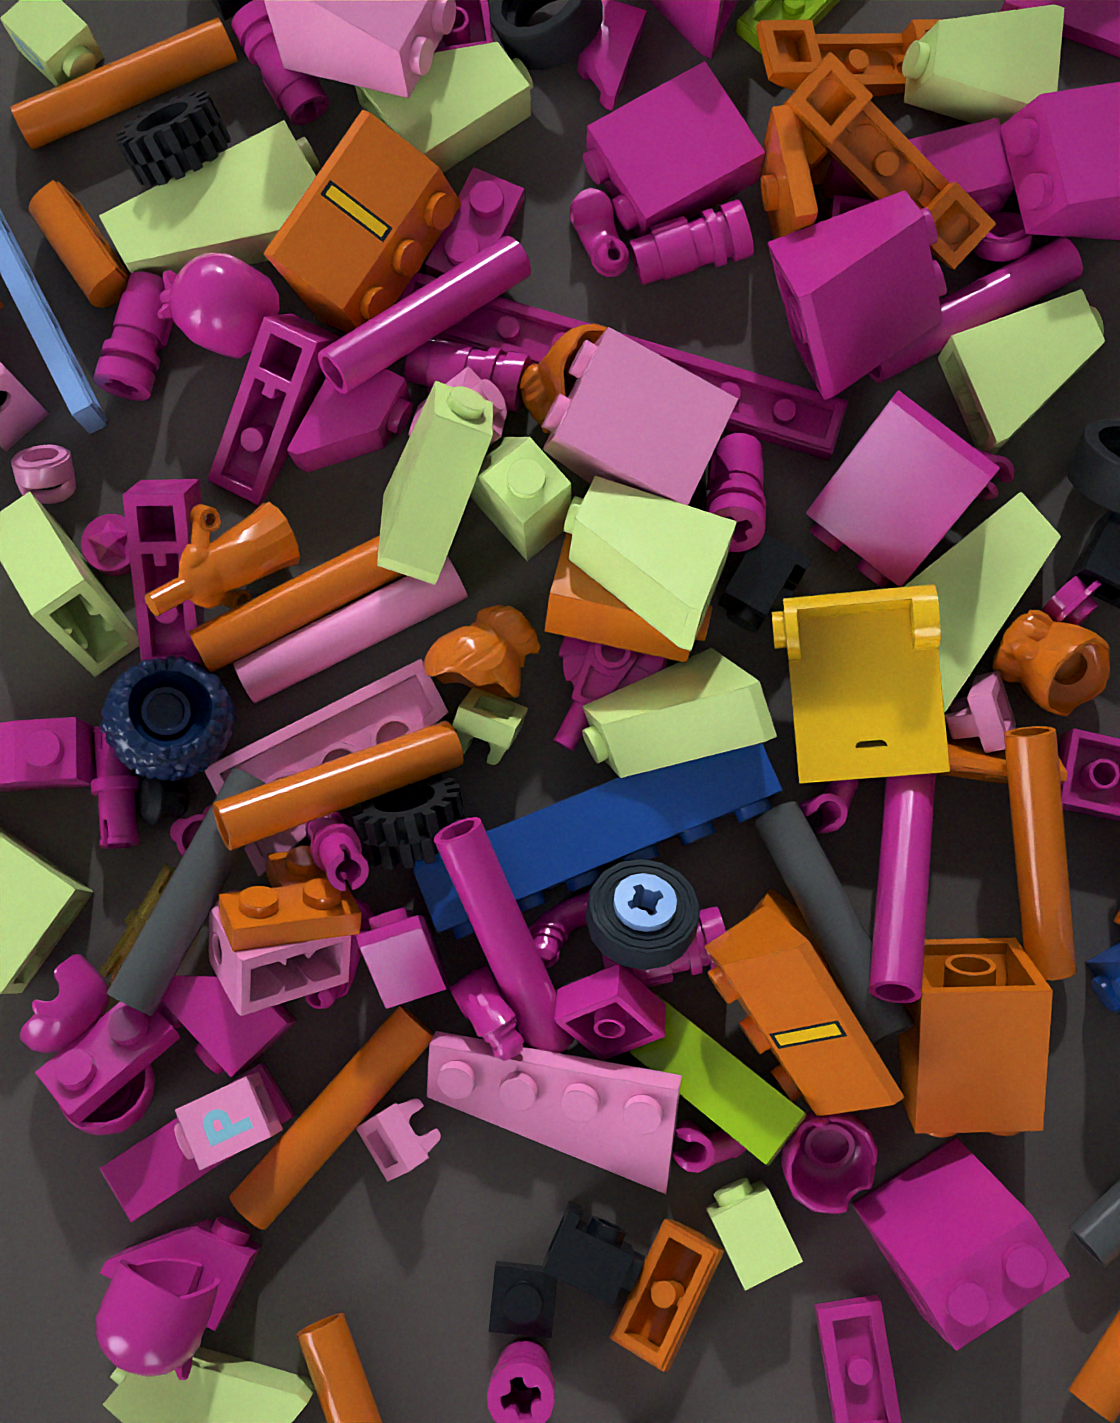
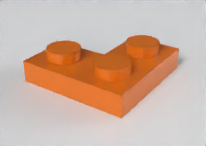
[218,846,362,952]

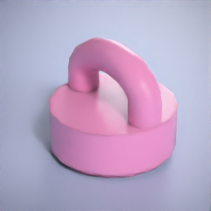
[11,445,76,504]

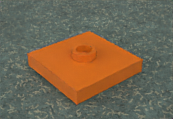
[760,104,818,240]

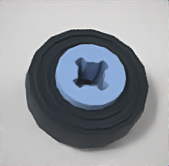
[585,859,700,970]

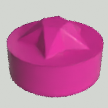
[973,212,1033,262]
[81,514,131,576]

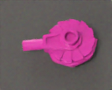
[553,636,667,752]

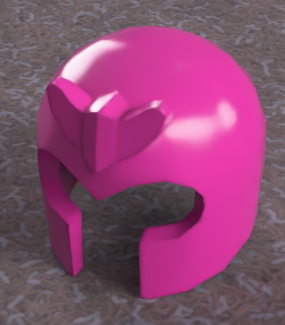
[157,252,280,359]
[95,1258,221,1380]

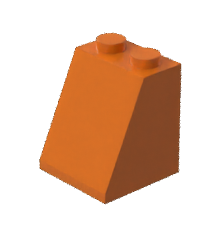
[898,937,1053,1138]

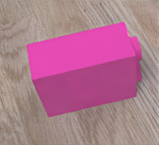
[582,61,766,237]

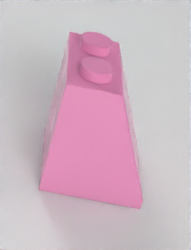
[264,0,456,98]
[542,327,738,505]

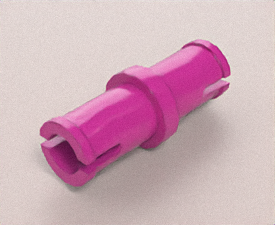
[90,726,141,849]
[305,811,369,891]

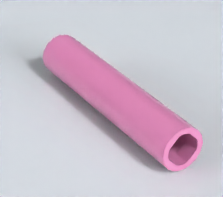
[233,556,468,704]

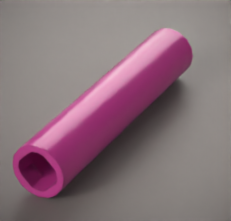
[318,236,531,394]
[868,236,1083,383]
[868,773,936,1003]
[434,817,574,1053]

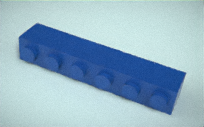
[412,743,782,940]

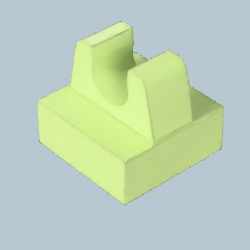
[452,687,528,765]

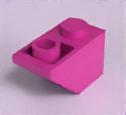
[356,908,450,1009]
[157,975,298,1077]

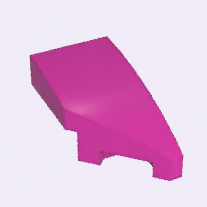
[577,0,647,111]

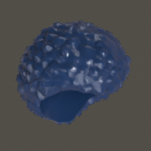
[99,655,237,781]

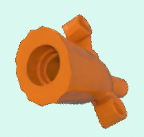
[145,502,301,616]

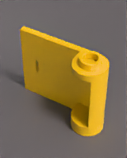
[772,584,950,784]

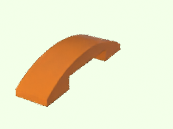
[756,19,944,97]
[786,52,996,269]

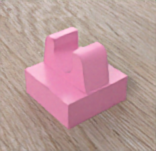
[945,670,1016,753]
[356,1098,441,1182]

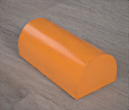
[28,180,130,308]
[609,1219,725,1372]

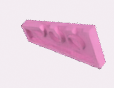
[204,659,449,877]
[427,1031,682,1194]

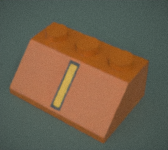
[264,110,462,333]
[704,905,905,1117]

